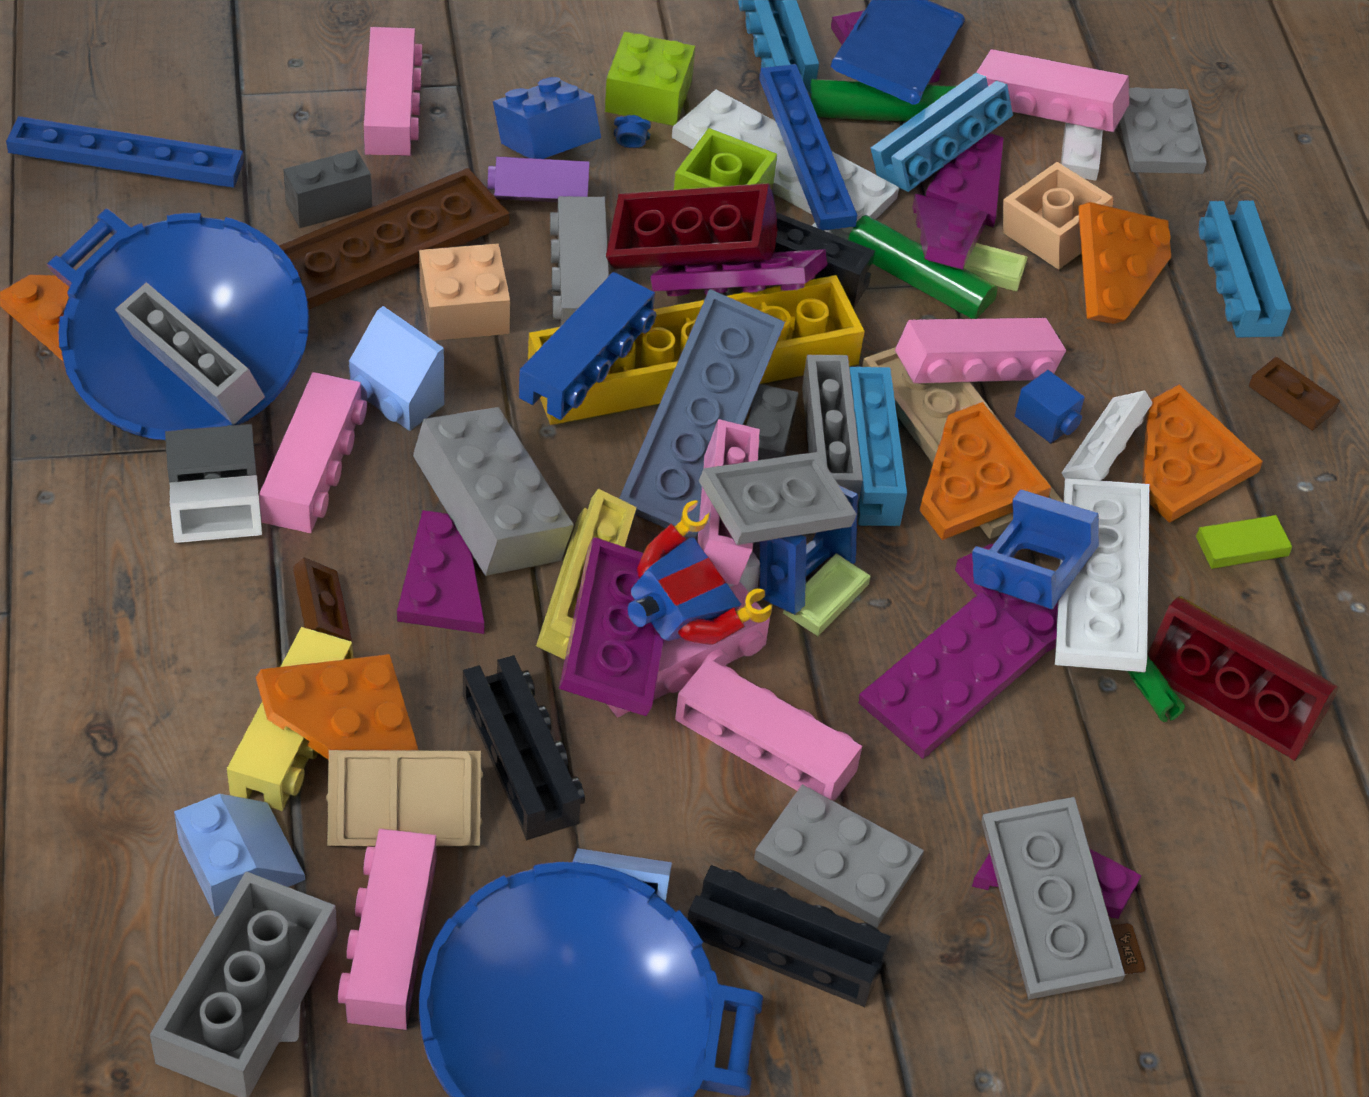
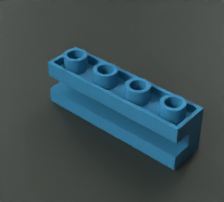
[738,0,819,92]
[871,73,1013,192]
[1198,200,1291,338]
[849,367,907,526]

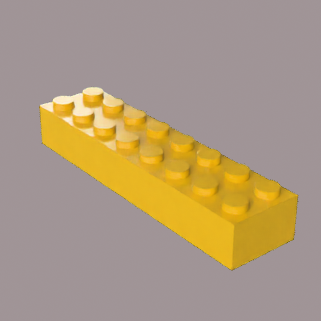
[528,275,865,425]

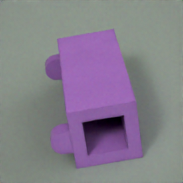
[488,157,589,202]

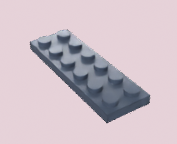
[619,289,785,538]

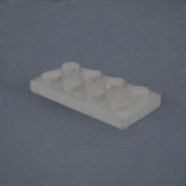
[981,797,1125,1000]

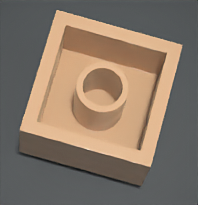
[1003,162,1113,270]
[419,243,510,341]

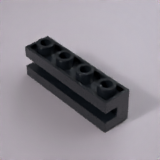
[774,212,875,308]
[463,655,585,841]
[688,865,891,1007]

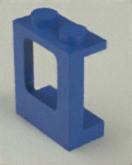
[760,486,858,615]
[972,489,1099,609]

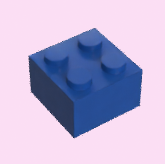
[493,77,601,159]

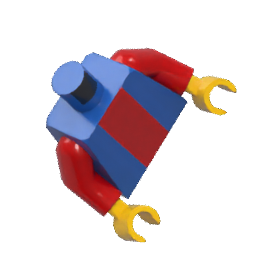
[628,500,772,645]

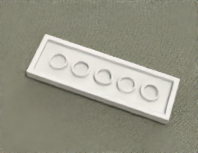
[672,89,899,234]
[1055,478,1149,672]

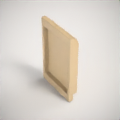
[326,750,483,846]

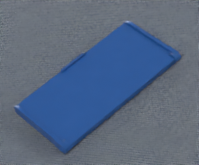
[830,0,965,104]

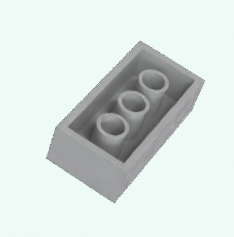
[413,407,574,576]
[150,871,338,1097]

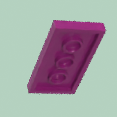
[650,249,827,296]
[559,537,664,716]
[859,592,1047,759]

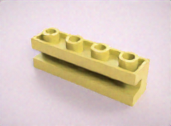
[536,489,637,660]
[227,627,353,811]

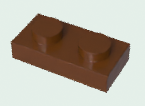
[1249,357,1340,431]
[293,557,352,641]

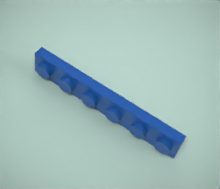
[759,64,858,230]
[6,116,244,188]

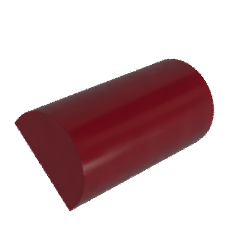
[606,183,777,269]
[1147,596,1338,761]

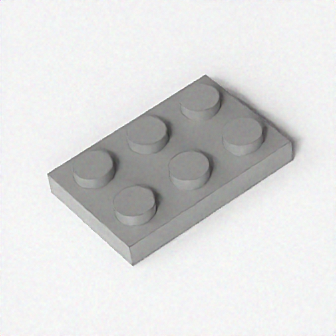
[1120,87,1206,174]
[699,452,857,545]
[754,784,924,928]

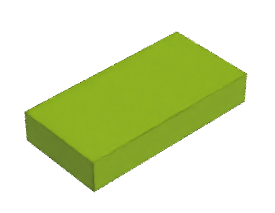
[1196,515,1292,569]

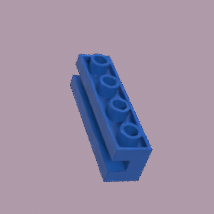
[519,272,656,420]

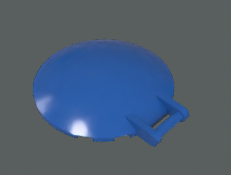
[47,209,309,440]
[419,862,763,1097]

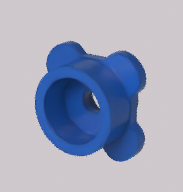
[613,115,651,148]

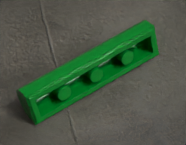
[809,79,956,122]
[848,215,998,319]

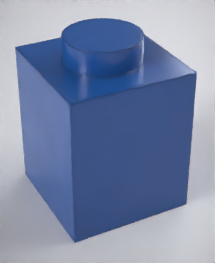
[1015,370,1085,444]

